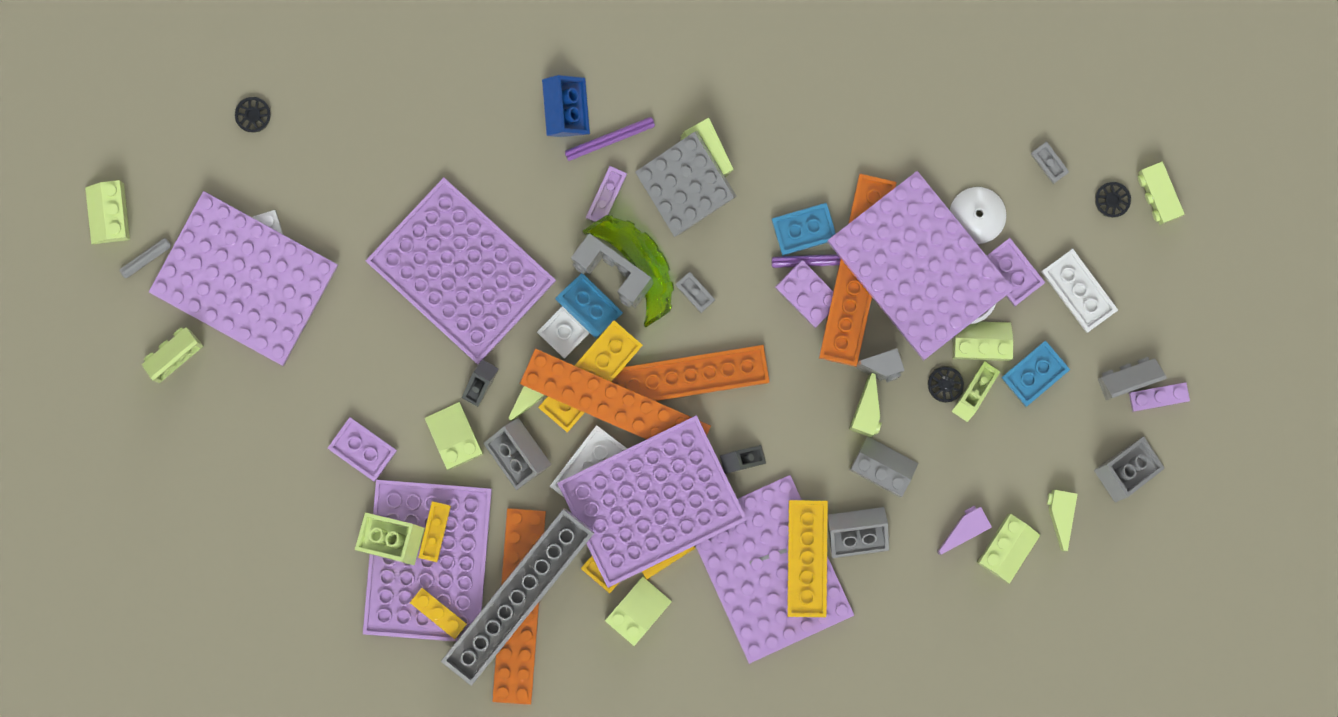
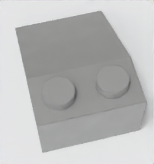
[1094,436,1165,502]

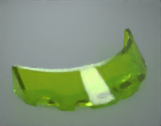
[582,215,674,328]

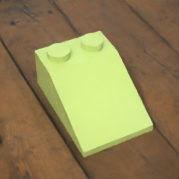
[849,373,882,437]
[425,402,483,470]
[355,513,425,565]
[605,577,672,646]

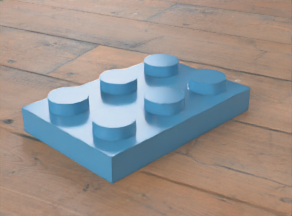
[771,203,836,256]
[555,273,623,339]
[1001,340,1070,407]

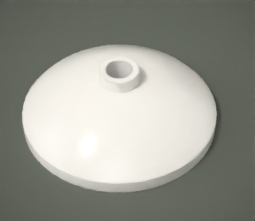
[950,187,1006,244]

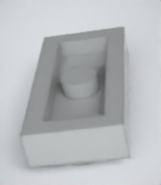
[1031,142,1069,184]
[675,272,715,313]

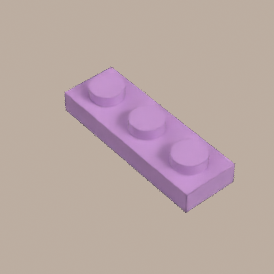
[586,166,627,226]
[1129,383,1190,412]

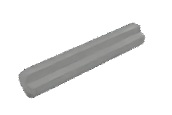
[120,238,171,278]

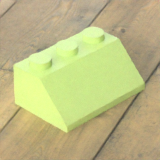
[681,118,733,178]
[85,180,130,244]
[953,322,1013,361]
[141,327,204,383]
[977,514,1040,584]

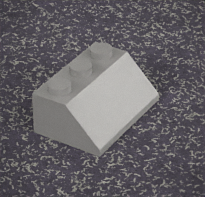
[856,349,905,382]
[1098,357,1167,400]
[483,418,551,490]
[850,436,918,497]
[827,507,889,558]

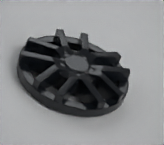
[235,97,271,133]
[1095,182,1131,218]
[928,367,964,403]

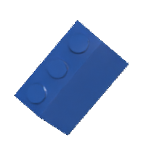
[542,75,590,137]

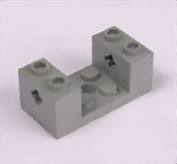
[571,233,654,308]

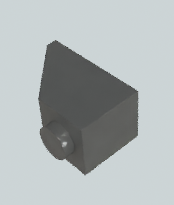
[461,359,499,407]
[720,445,766,474]

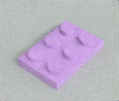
[987,238,1045,307]
[775,260,833,328]
[327,417,397,482]

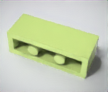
[1137,161,1184,225]

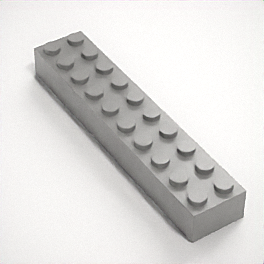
[441,508,594,686]

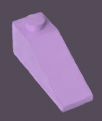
[937,506,992,555]

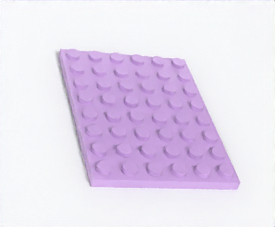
[827,171,1014,361]
[366,177,556,365]
[149,191,338,366]
[557,415,747,588]
[695,475,854,664]
[363,480,492,641]

